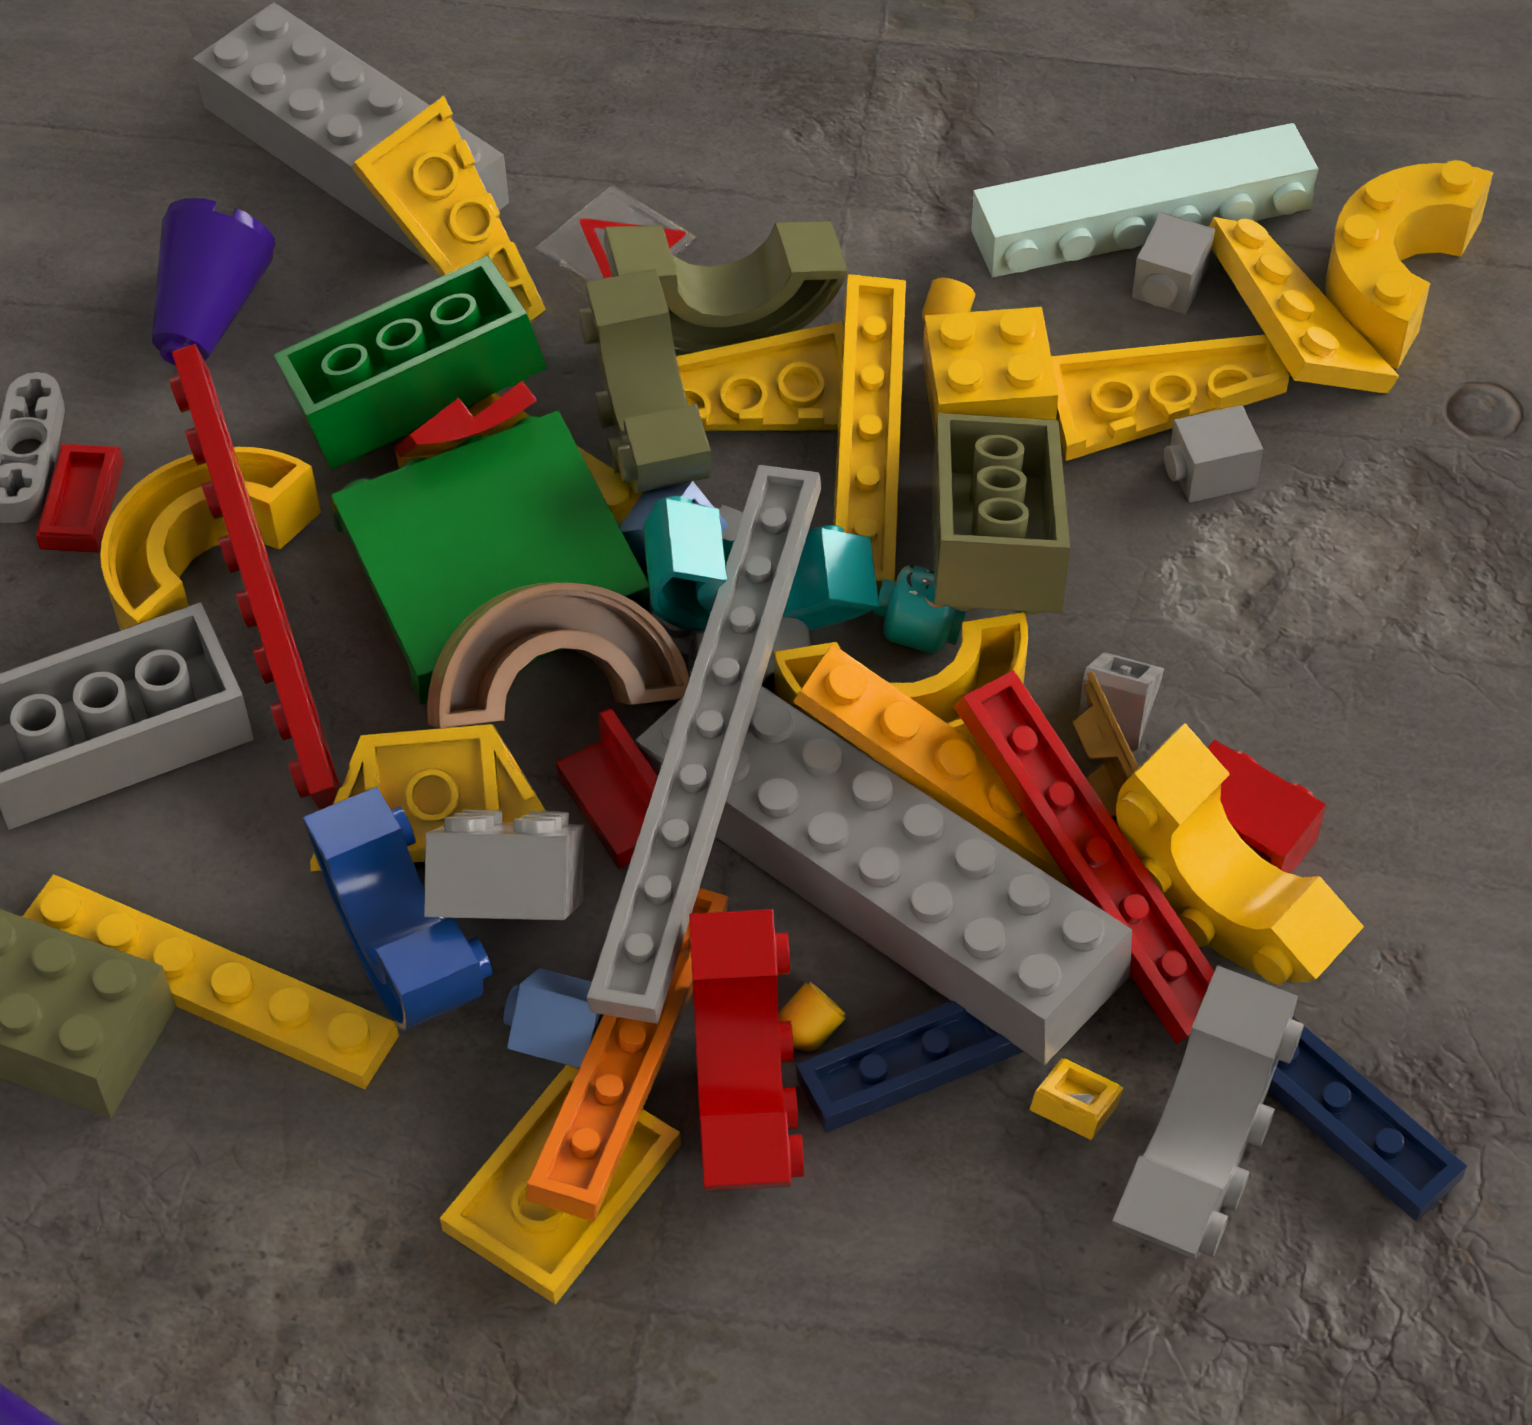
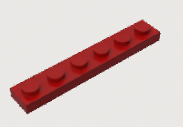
[954,670,1215,1045]

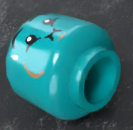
[873,565,966,654]

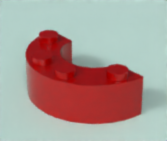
[689,909,804,1192]

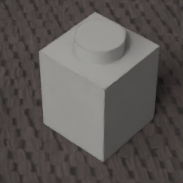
[1132,212,1215,315]
[1164,405,1263,503]

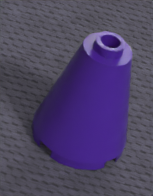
[152,198,275,365]

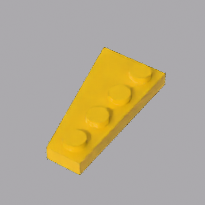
[352,96,546,324]
[1208,217,1399,394]
[676,321,843,431]

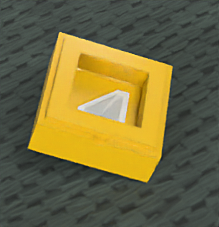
[1029,1058,1124,1141]

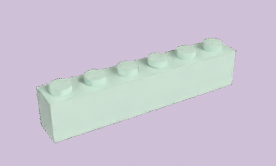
[971,123,1318,278]

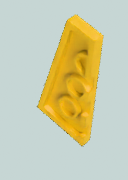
[1051,334,1289,461]

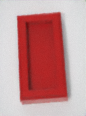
[36,444,124,553]

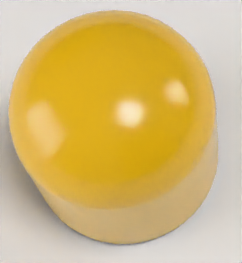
[922,278,976,322]
[778,982,846,1052]

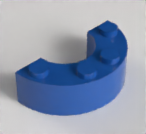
[303,787,493,1031]

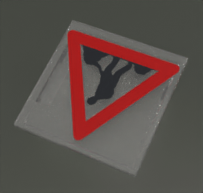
[536,185,697,296]

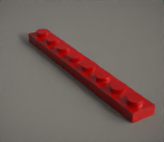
[169,344,341,810]

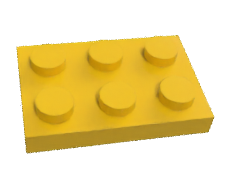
[440,1065,681,1305]

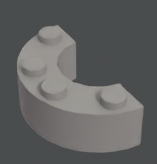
[1112,965,1304,1260]

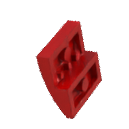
[393,381,537,458]

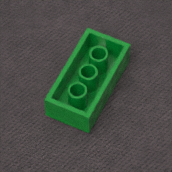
[273,255,548,470]

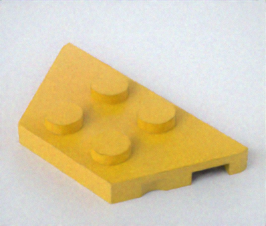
[310,724,546,871]

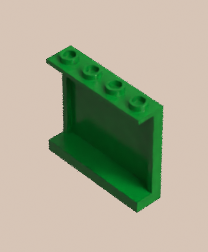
[331,410,650,705]

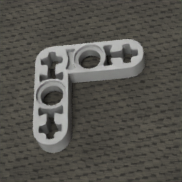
[0,372,65,523]

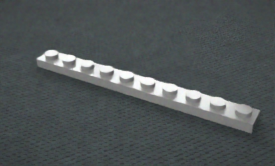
[587,465,821,1024]

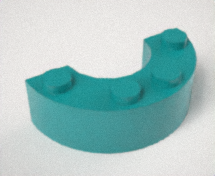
[643,496,879,631]

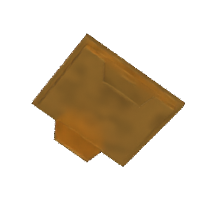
[1072,672,1139,817]

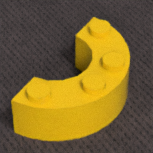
[1325,160,1493,369]
[100,447,321,630]
[774,612,1028,781]
[1116,723,1364,985]

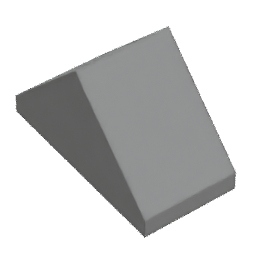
[1078,652,1164,749]

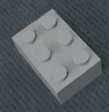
[424,810,585,920]

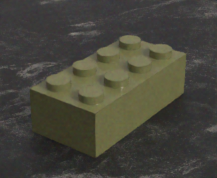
[931,413,1070,615]
[0,909,176,1119]

